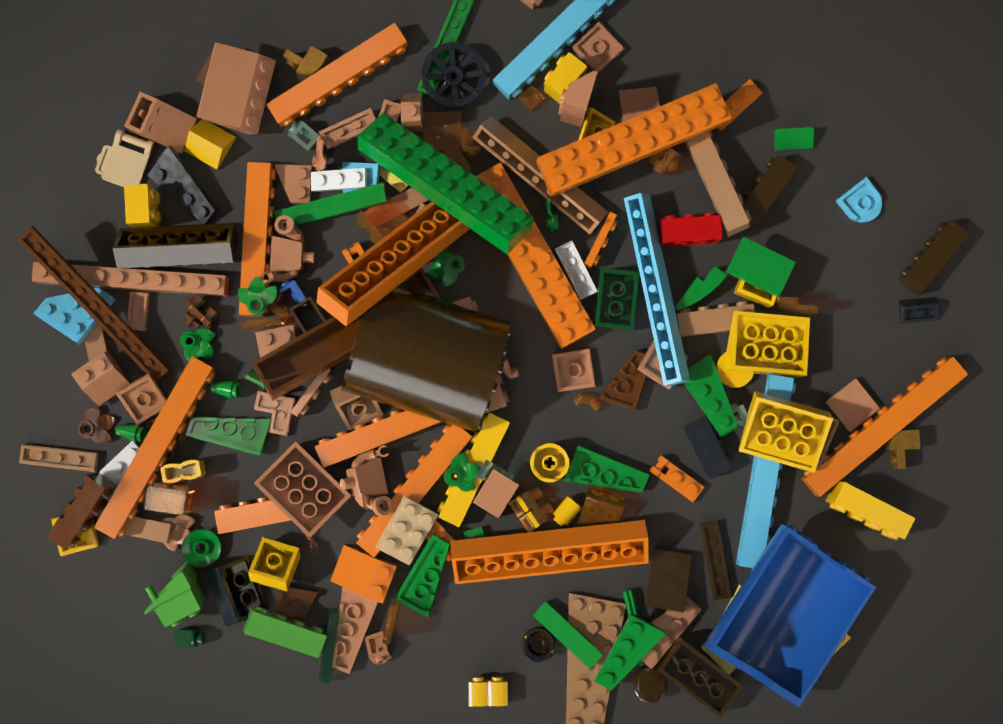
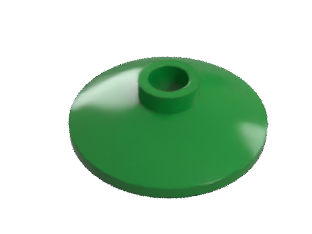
[181,529,221,567]

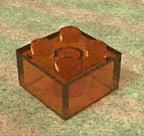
[144,482,195,515]

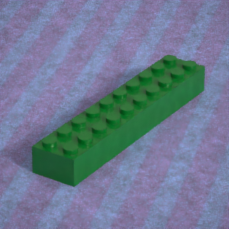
[358,113,533,255]

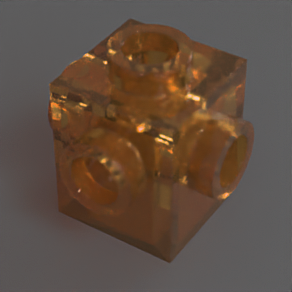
[649,148,683,176]

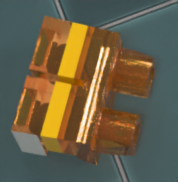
[508,487,554,533]

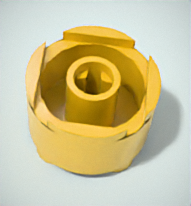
[530,443,569,482]

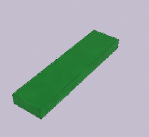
[533,601,604,669]

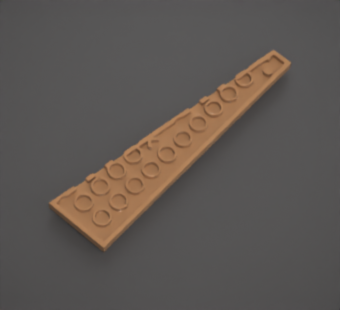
[566,592,626,724]

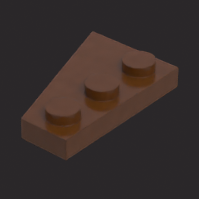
[598,350,646,411]
[269,587,318,646]

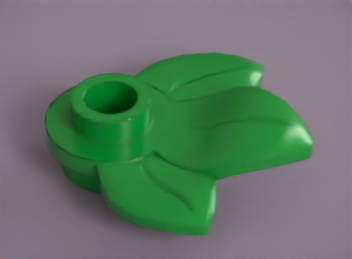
[545,198,558,232]
[428,250,465,287]
[238,277,277,315]
[180,328,216,361]
[444,453,481,492]

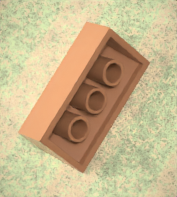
[558,71,597,127]

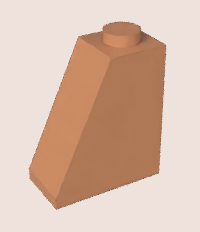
[401,93,423,131]

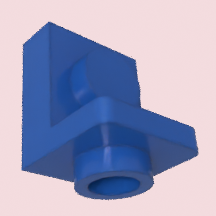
[278,280,308,303]

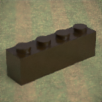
[741,154,798,232]
[899,220,969,295]

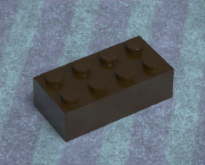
[655,636,744,718]

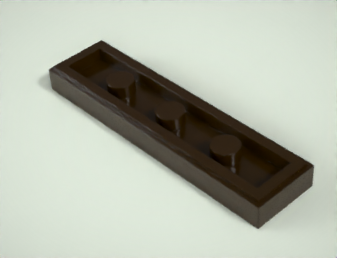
[699,521,733,601]

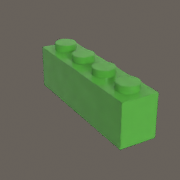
[243,607,327,658]

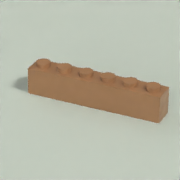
[685,131,752,237]

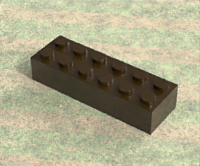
[112,223,238,269]

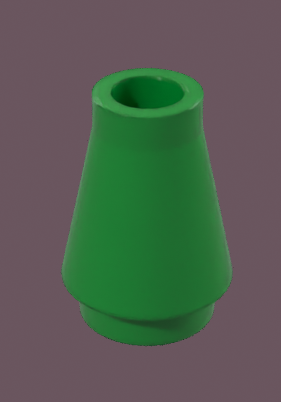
[211,380,241,399]
[116,424,147,443]

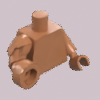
[262,215,315,284]
[340,445,393,516]

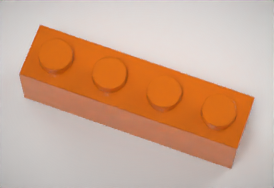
[214,497,291,534]

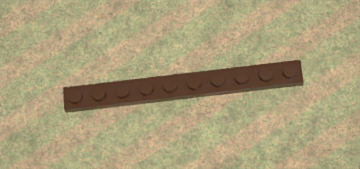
[17,226,170,381]

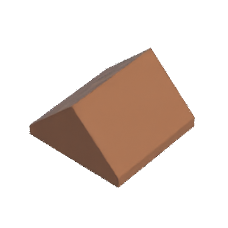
[473,469,519,518]

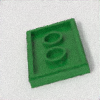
[726,237,796,297]

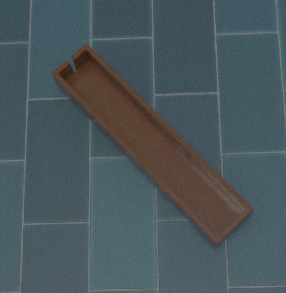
[252,267,442,400]

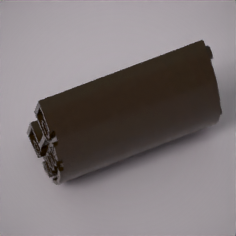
[341,286,513,432]

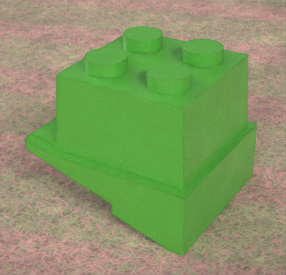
[144,562,205,627]

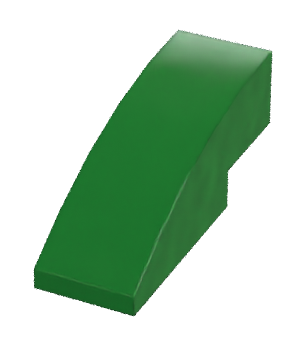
[674,266,727,312]

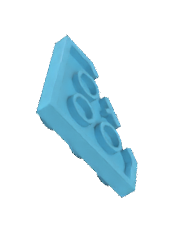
[34,287,115,345]

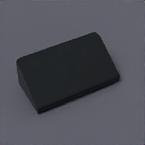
[898,297,940,323]

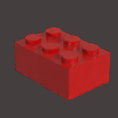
[658,213,722,248]

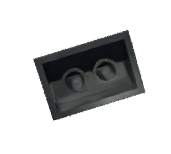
[206,555,269,627]

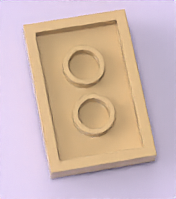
[375,496,438,565]

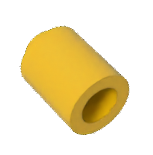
[553,496,582,526]

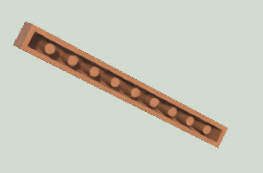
[32,262,230,297]

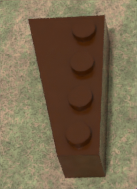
[47,472,117,550]

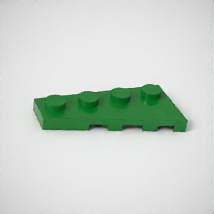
[684,354,738,438]
[186,417,271,456]
[564,445,650,492]
[394,533,450,618]
[594,613,666,691]

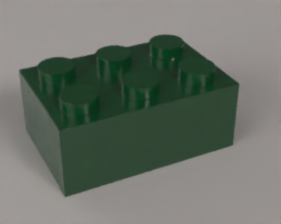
[594,268,639,331]

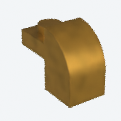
[283,46,330,79]
[884,430,920,469]

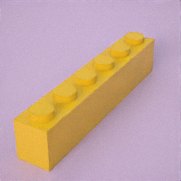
[437,413,510,527]

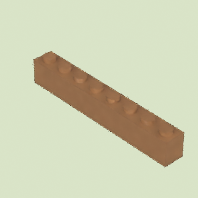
[472,116,609,234]

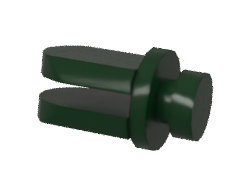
[173,628,205,648]

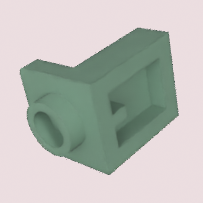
[287,120,319,151]
[730,403,747,429]

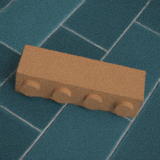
[676,301,755,337]

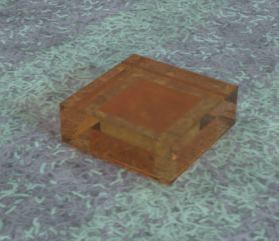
[518,85,545,112]

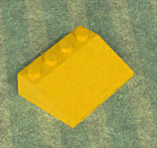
[725,311,810,377]
[739,391,833,473]

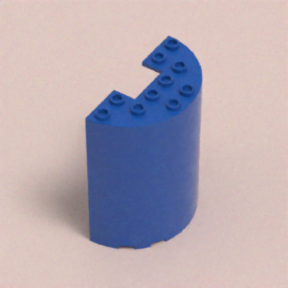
[704,523,876,708]

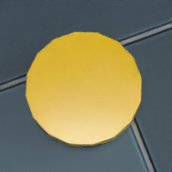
[716,352,754,388]

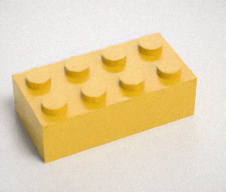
[825,481,915,540]

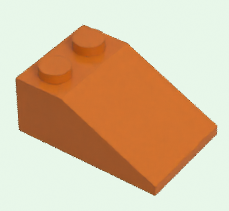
[330,545,398,604]

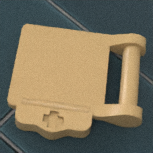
[95,129,155,187]

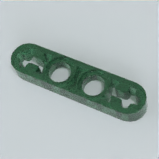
[318,608,339,684]

